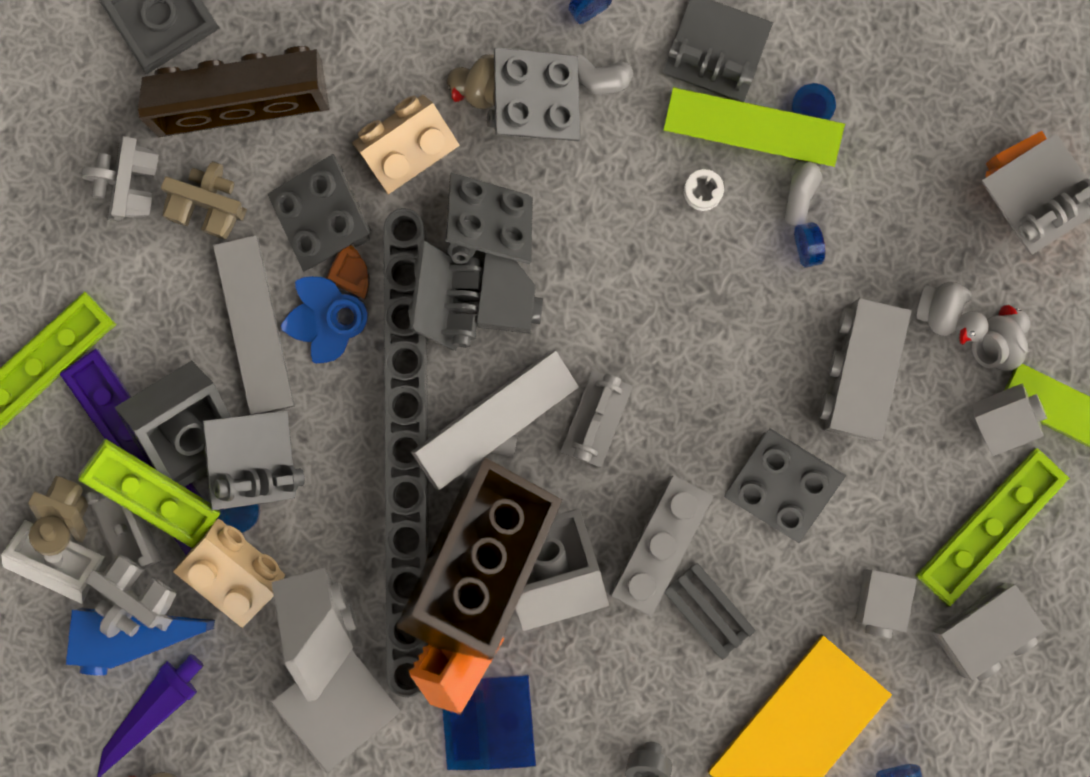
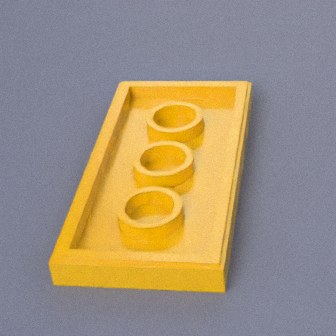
[707,635,892,777]

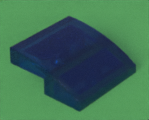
[443,674,536,770]

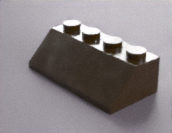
[138,46,330,137]
[396,457,562,660]

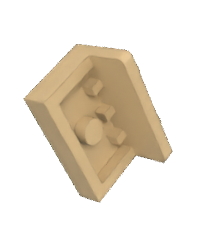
[352,95,460,194]
[173,519,285,628]

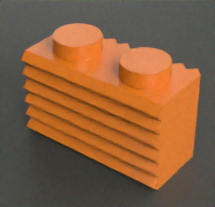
[409,637,505,714]

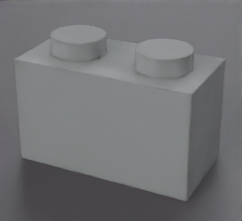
[932,583,1046,681]

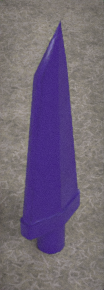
[97,654,204,777]

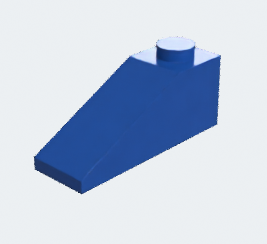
[66,608,215,675]

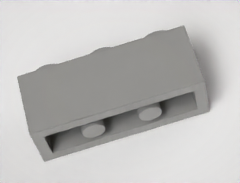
[819,298,912,442]
[610,475,714,617]

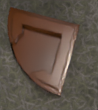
[326,245,369,300]

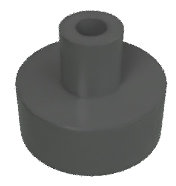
[625,742,672,777]

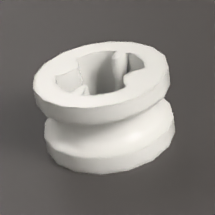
[684,169,724,211]

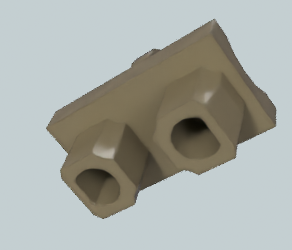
[161,162,247,240]
[28,476,88,556]

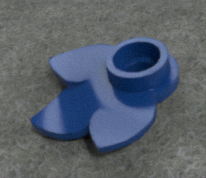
[281,276,368,363]

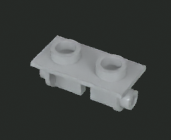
[560,370,633,468]

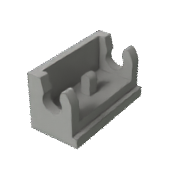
[84,491,163,570]

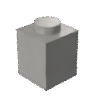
[972,383,1047,457]
[855,569,917,638]

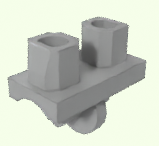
[81,136,159,222]
[85,555,177,638]

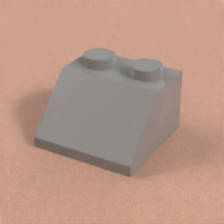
[516,508,609,631]
[271,567,357,702]

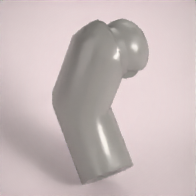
[784,160,822,225]

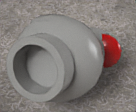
[917,282,989,345]
[972,305,1030,371]

